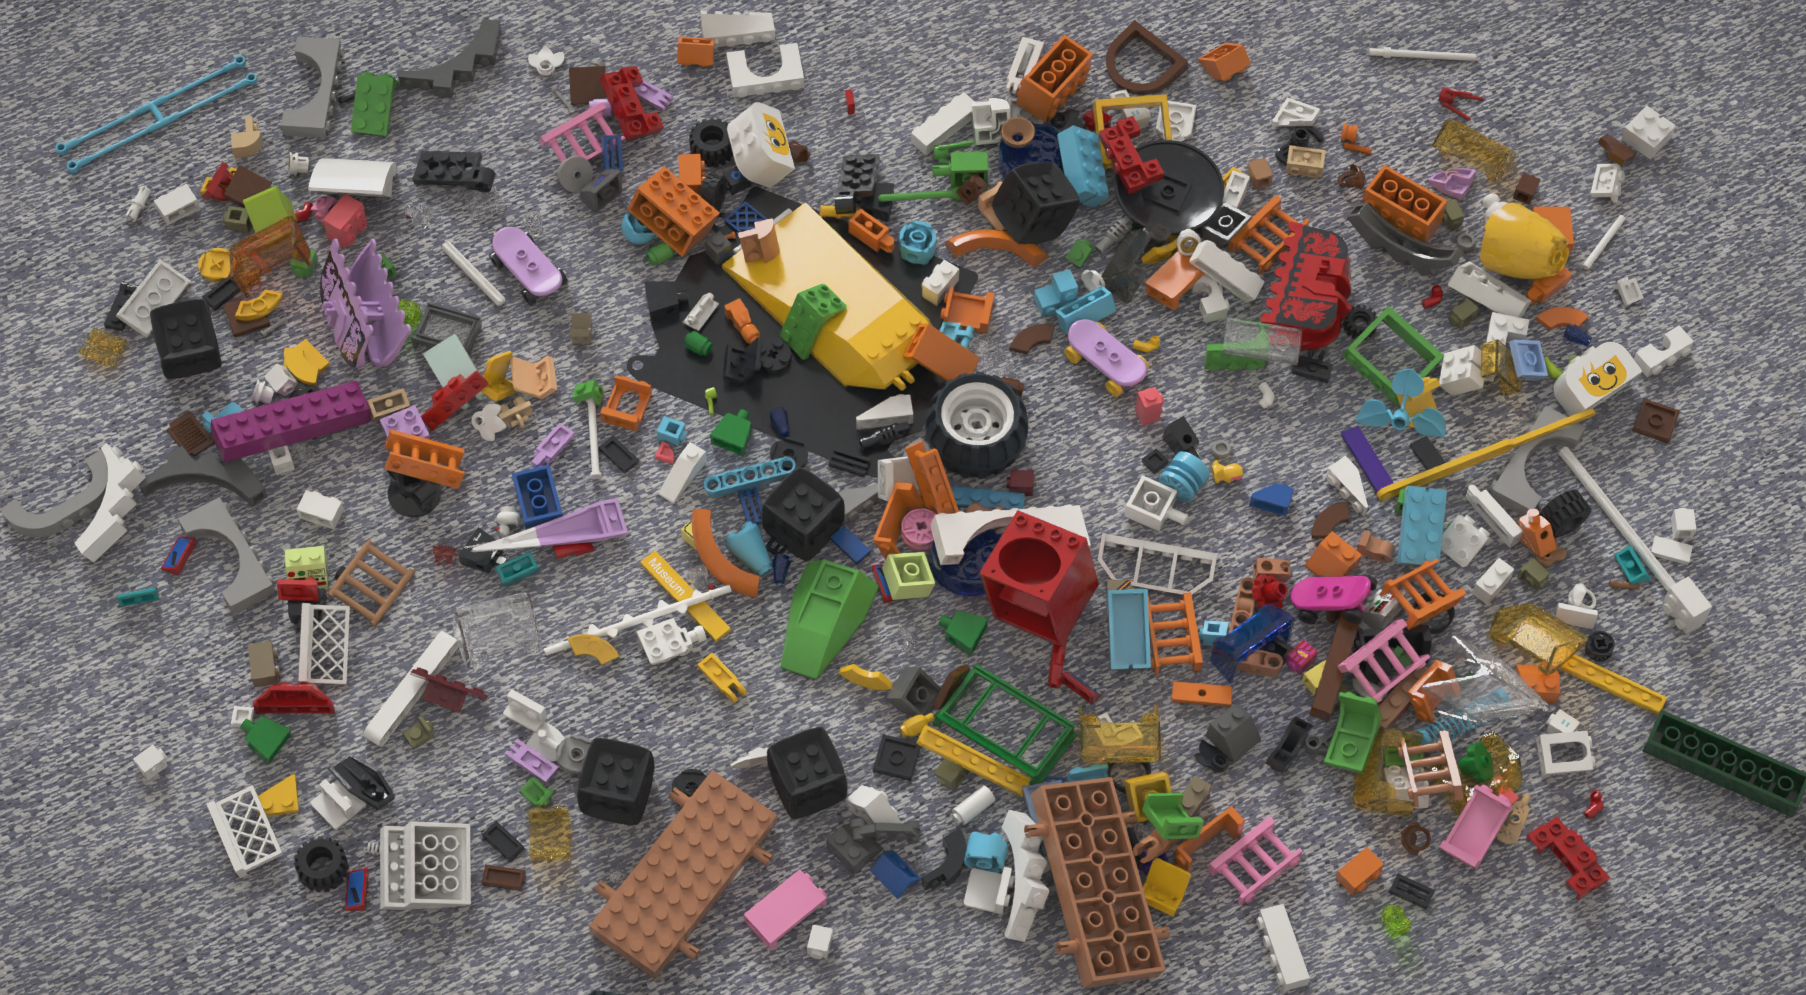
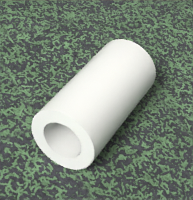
[952,785,996,825]

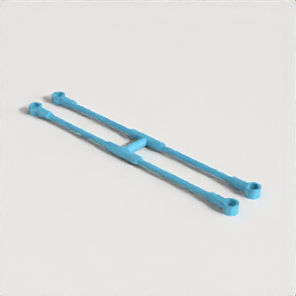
[55,56,258,173]

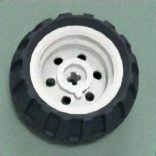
[925,372,1028,479]

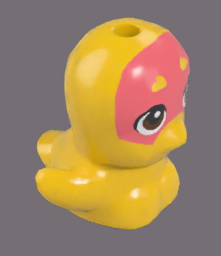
[1211,460,1243,484]

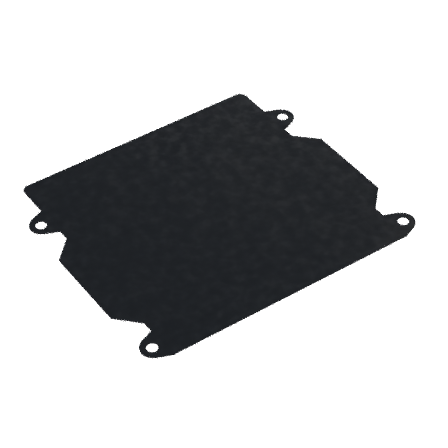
[627,187,978,478]

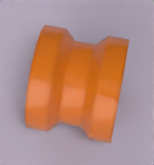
[1341,123,1358,143]

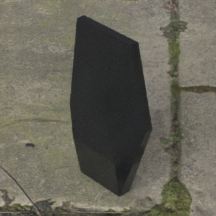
[328,753,395,810]

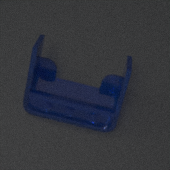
[1210,604,1295,683]

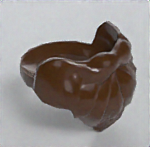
[788,140,811,163]
[1338,164,1366,189]
[1401,822,1431,856]

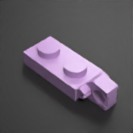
[531,423,575,468]

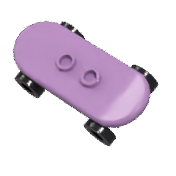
[489,227,568,306]

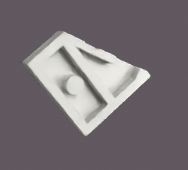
[1272,98,1320,127]

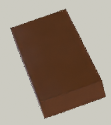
[481,864,526,891]

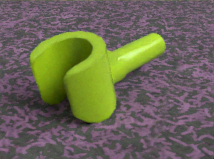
[705,387,717,415]

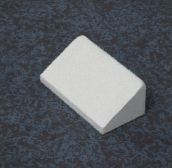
[1554,603,1598,629]

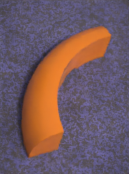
[945,229,1048,268]
[691,509,760,598]

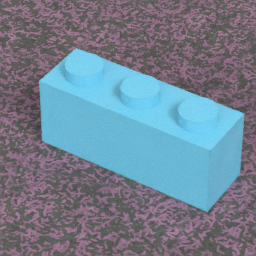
[1055,286,1116,335]

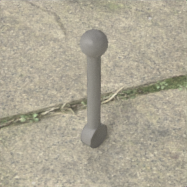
[551,86,576,114]

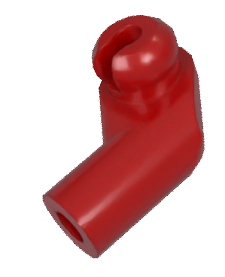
[295,202,313,223]
[1422,285,1443,309]
[1583,790,1604,820]

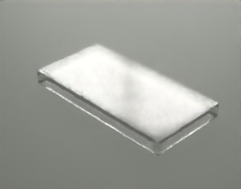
[1222,318,1302,365]

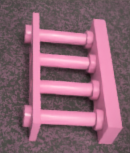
[539,102,625,162]
[1337,619,1430,703]
[1208,816,1302,906]

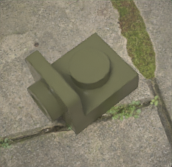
[402,715,434,750]

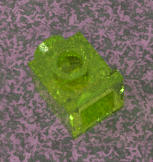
[1380,904,1412,939]

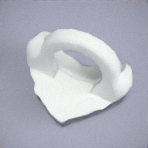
[1081,270,1107,292]
[1568,583,1596,609]

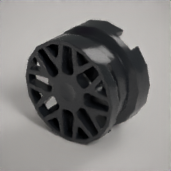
[1585,631,1615,662]

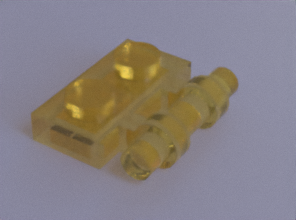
[78,327,128,367]

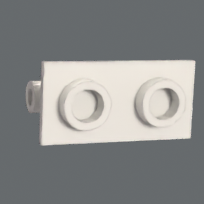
[683,293,719,331]

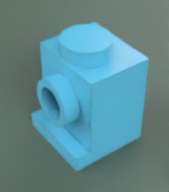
[657,416,688,446]
[1199,620,1229,650]

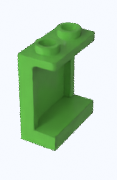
[1142,793,1204,839]

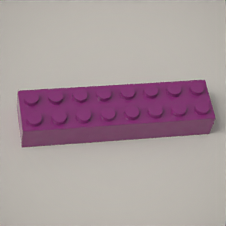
[211,380,370,462]

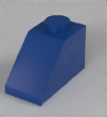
[1249,483,1294,516]

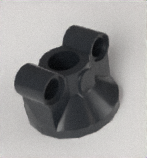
[387,470,442,518]

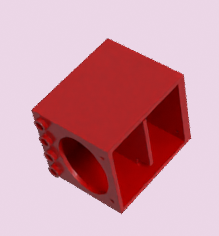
[979,510,1099,647]

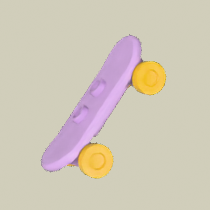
[1064,319,1149,397]

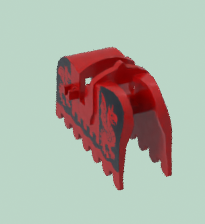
[1260,221,1352,349]

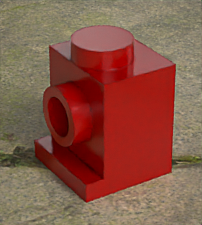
[1082,108,1112,132]

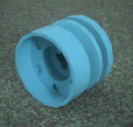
[1159,451,1210,503]

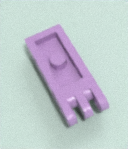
[634,80,674,112]
[504,739,559,785]

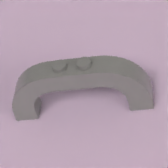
[0,450,108,537]

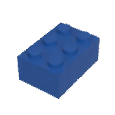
[512,465,563,530]

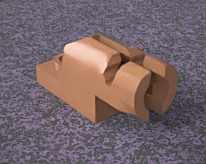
[1133,829,1180,863]

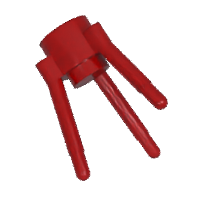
[1439,87,1484,121]

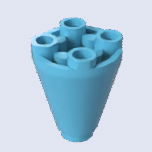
[724,521,773,577]

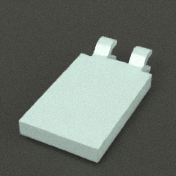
[423,334,486,410]

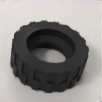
[699,173,727,212]

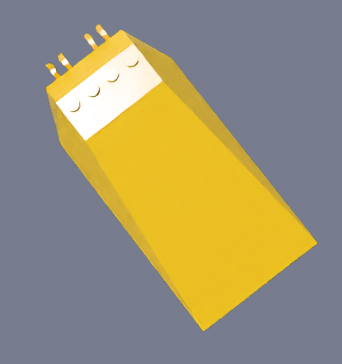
[722,203,932,390]

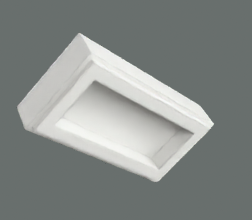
[1651,536,1693,565]

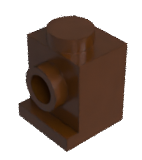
[956,173,988,205]

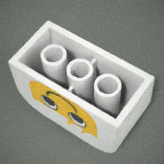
[727,102,795,188]
[1554,342,1643,416]

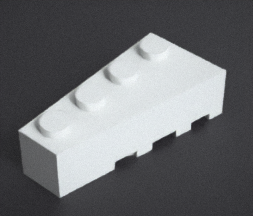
[1448,261,1532,318]

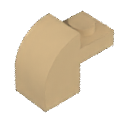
[231,116,263,158]

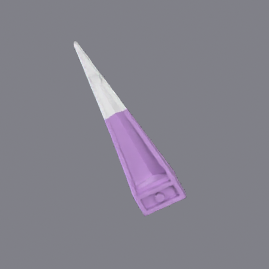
[471,498,628,552]

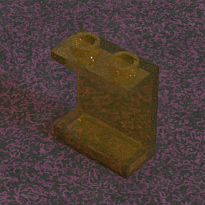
[1481,339,1520,396]
[528,805,571,862]

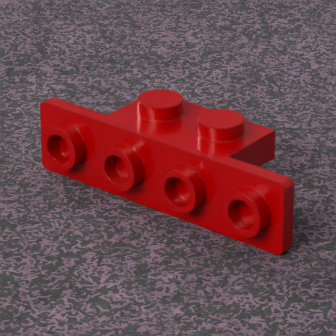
[420,371,488,431]

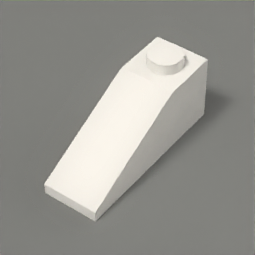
[856,394,913,430]
[658,442,706,504]

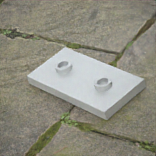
[116,260,191,338]

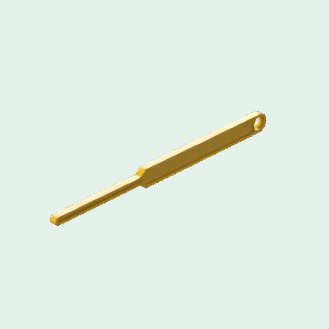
[1376,408,1596,501]

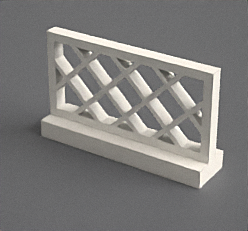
[298,603,350,685]
[207,785,283,878]

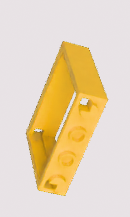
[1093,94,1172,170]

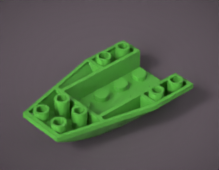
[780,559,879,680]

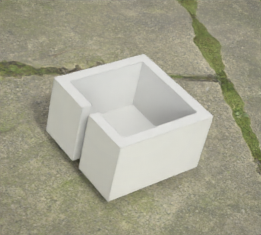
[1621,106,1676,159]
[1439,345,1488,396]
[1662,576,1712,634]

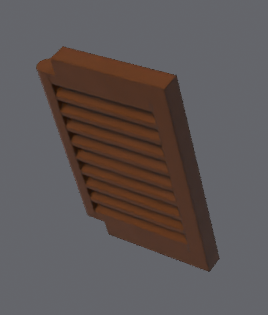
[166,411,215,457]

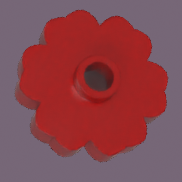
[1252,574,1288,614]

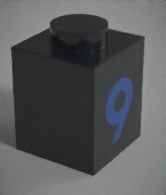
[723,166,751,195]

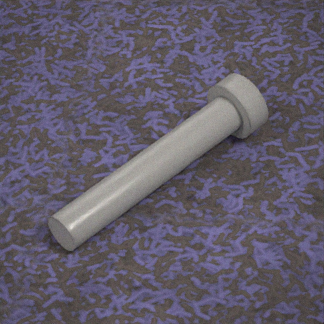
[260,317,287,338]

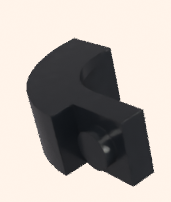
[1265,716,1313,773]
[921,828,966,891]

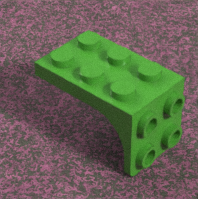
[351,72,400,137]
[779,283,847,360]
[1204,318,1270,371]
[1324,692,1383,774]

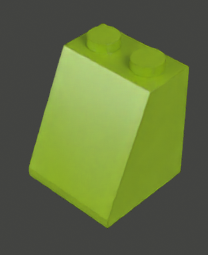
[243,186,301,252]

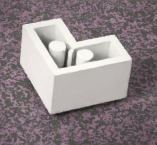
[1484,312,1529,358]
[845,785,901,825]

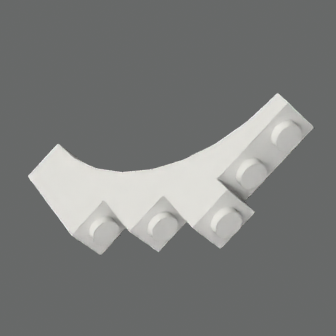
[75,443,146,563]
[1002,810,1050,942]

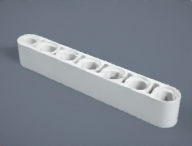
[363,631,460,747]

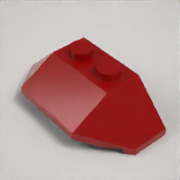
[253,682,335,714]

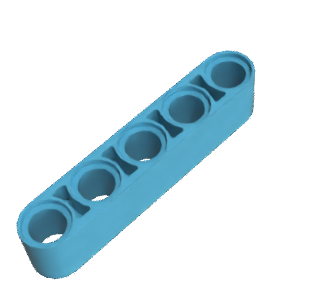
[704,457,797,497]

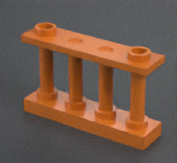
[1227,195,1310,275]
[384,429,465,489]
[905,441,959,515]
[1379,559,1467,630]
[1148,592,1203,675]

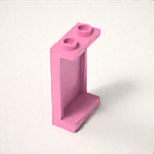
[1439,784,1513,870]
[744,869,827,950]

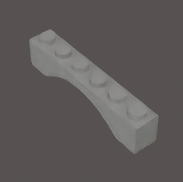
[839,437,931,524]

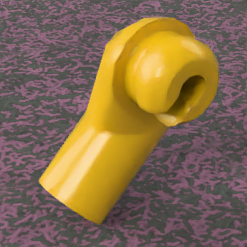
[1132,336,1160,353]

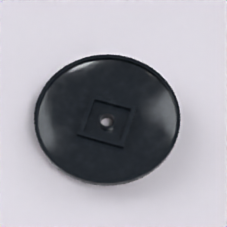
[1114,140,1224,235]

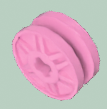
[901,509,936,552]

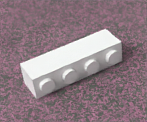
[911,92,976,155]
[1189,240,1265,303]
[1256,904,1310,991]

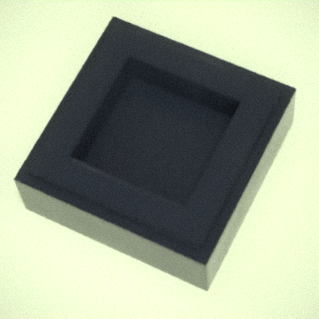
[1142,449,1169,474]

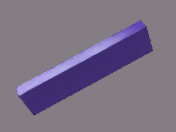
[1341,426,1394,493]

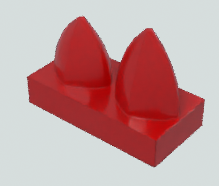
[202,162,233,201]
[277,576,319,601]

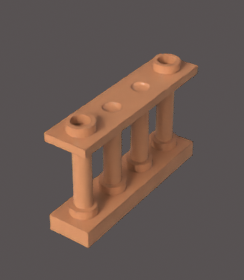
[1397,730,1463,807]

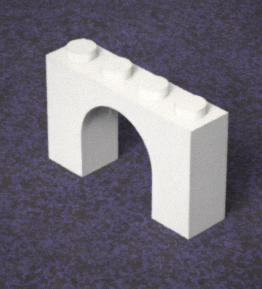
[726,43,804,98]

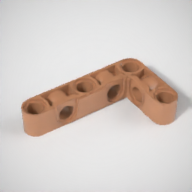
[1225,577,1283,677]

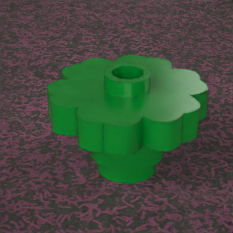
[1459,742,1494,783]

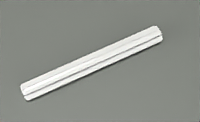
[442,241,505,306]

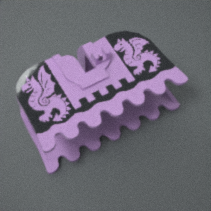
[320,239,411,368]

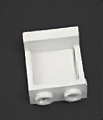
[878,456,921,501]

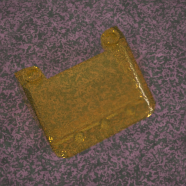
[1487,603,1588,675]

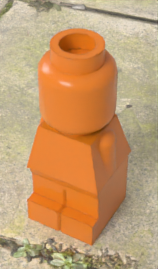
[724,298,761,344]

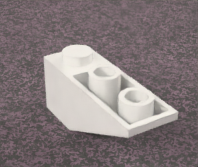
[1326,456,1368,517]

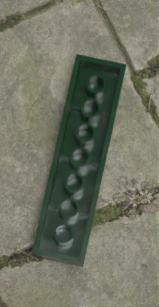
[1642,709,1806,818]

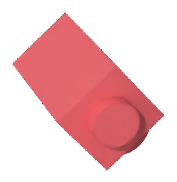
[1135,387,1164,426]

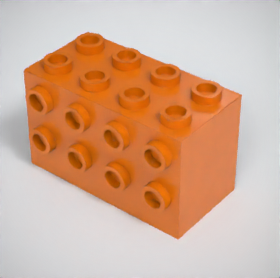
[1016,34,1093,123]
[1362,165,1448,243]
[627,166,719,257]

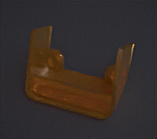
[229,216,311,298]

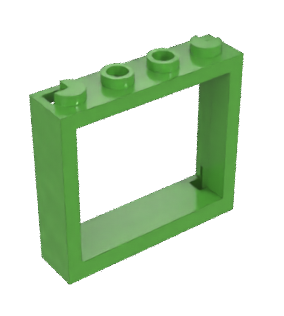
[1342,306,1444,406]

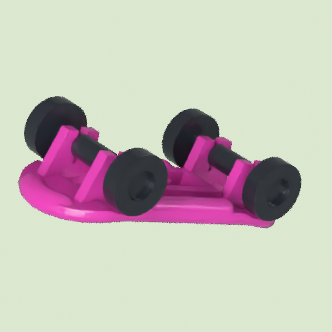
[1290,574,1378,625]

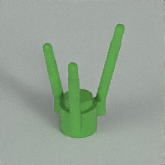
[934,141,974,164]

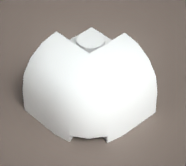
[972,98,1011,145]

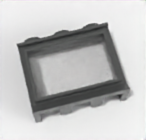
[411,302,482,355]

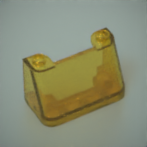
[1426,731,1523,816]

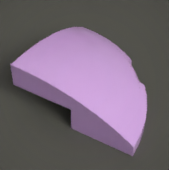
[1429,168,1477,200]

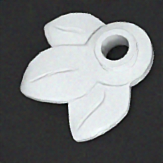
[528,46,564,76]
[472,404,506,441]

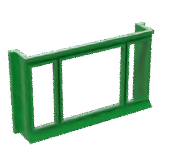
[932,664,1078,785]

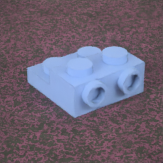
[1509,339,1548,381]

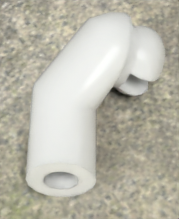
[1258,382,1275,408]

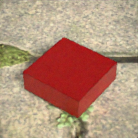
[845,89,855,115]

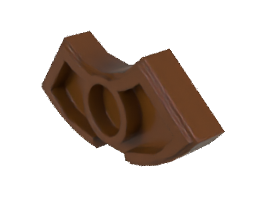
[1010,324,1055,355]
[1311,502,1349,539]

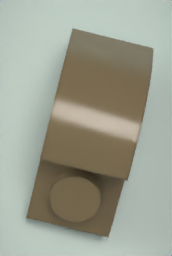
[570,313,592,344]

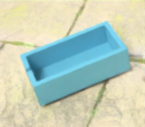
[1057,125,1109,207]
[1397,486,1447,569]
[1107,589,1151,670]

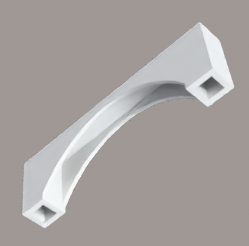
[930,504,1091,565]

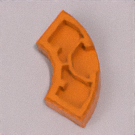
[1536,307,1589,331]

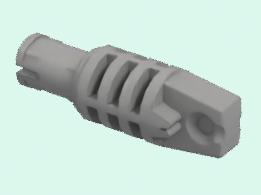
[1095,216,1134,255]

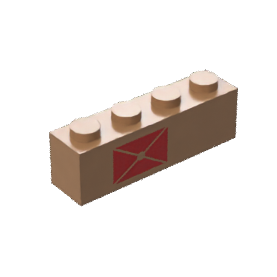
[1378,667,1427,738]

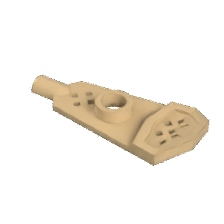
[1496,794,1531,845]

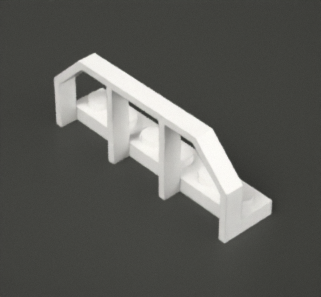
[1098,533,1218,595]

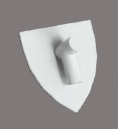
[526,721,565,762]

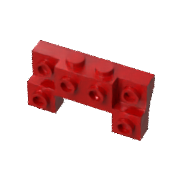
[599,66,664,141]
[1099,116,1164,194]
[1525,816,1610,901]

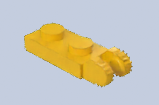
[697,653,747,703]

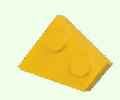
[257,774,299,817]

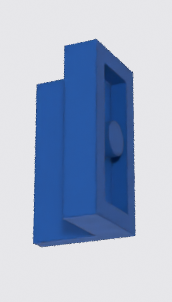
[870,850,921,899]

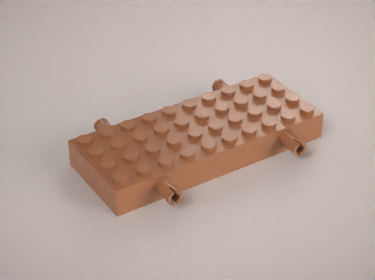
[589,770,777,979]
[1024,777,1170,989]

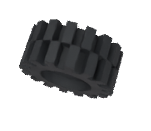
[1343,305,1378,340]

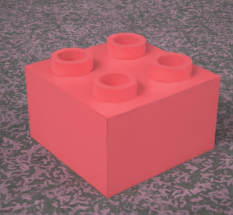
[323,194,367,249]

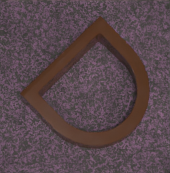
[1106,20,1189,95]

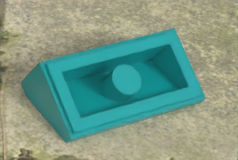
[1614,545,1651,585]
[495,551,539,587]
[116,587,159,607]

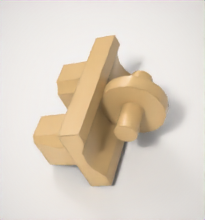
[498,396,533,429]

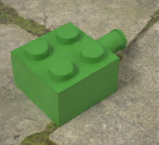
[932,151,988,190]

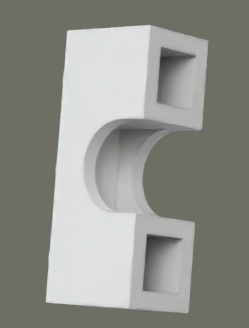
[1191,274,1230,323]
[1634,326,1694,377]

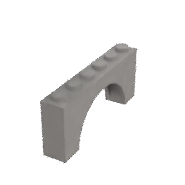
[281,37,344,138]
[1489,406,1586,516]
[178,497,276,615]

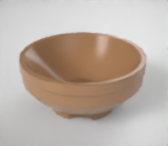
[1001,117,1035,148]

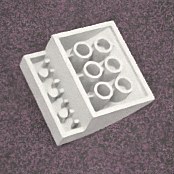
[308,158,397,198]
[380,822,471,910]

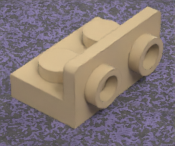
[1286,145,1326,178]

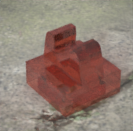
[433,545,457,565]

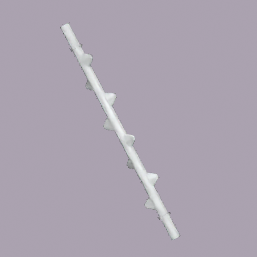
[544,585,732,656]

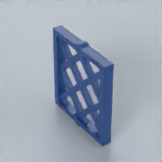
[724,201,767,233]

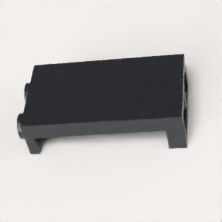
[1352,625,1432,669]

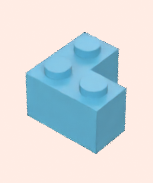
[1034,269,1078,317]

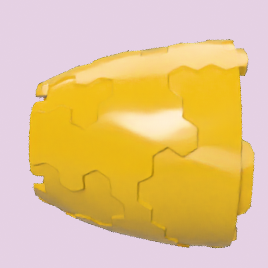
[1479,203,1569,279]

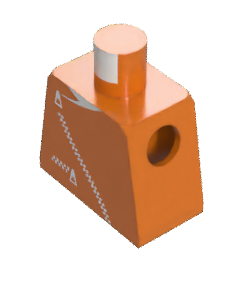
[1518,509,1556,557]

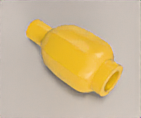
[899,713,935,738]

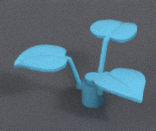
[1355,368,1446,438]

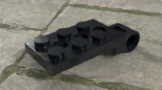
[412,151,496,193]
[835,153,880,214]

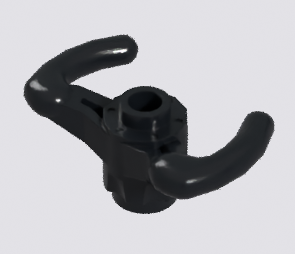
[1275,126,1324,166]

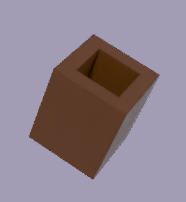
[1513,173,1541,205]

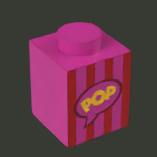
[1286,640,1318,675]

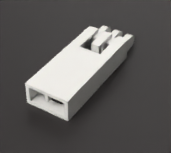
[1005,37,1044,94]
[1466,485,1523,548]

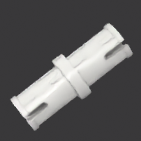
[125,186,151,222]

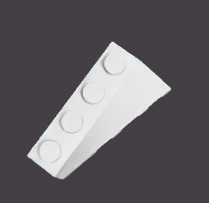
[700,11,775,49]

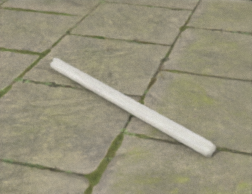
[1559,447,1676,591]

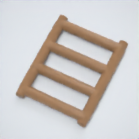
[327,540,415,627]

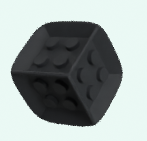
[992,162,1080,244]
[150,299,222,379]
[761,467,845,561]
[767,727,848,819]
[577,738,655,825]

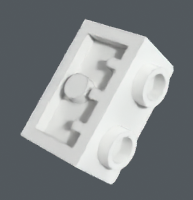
[1591,163,1625,203]
[503,689,547,732]

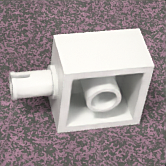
[1125,475,1188,532]

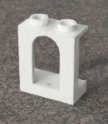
[1536,731,1595,778]

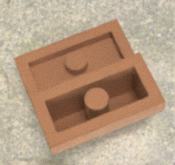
[738,218,779,263]

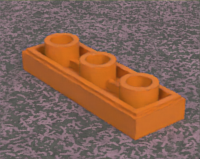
[1172,681,1232,707]

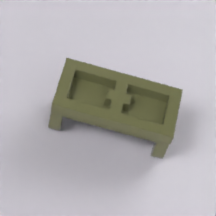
[934,758,970,792]

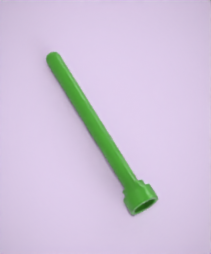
[878,186,963,202]

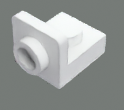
[1612,277,1643,306]

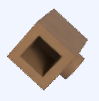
[1247,158,1273,190]

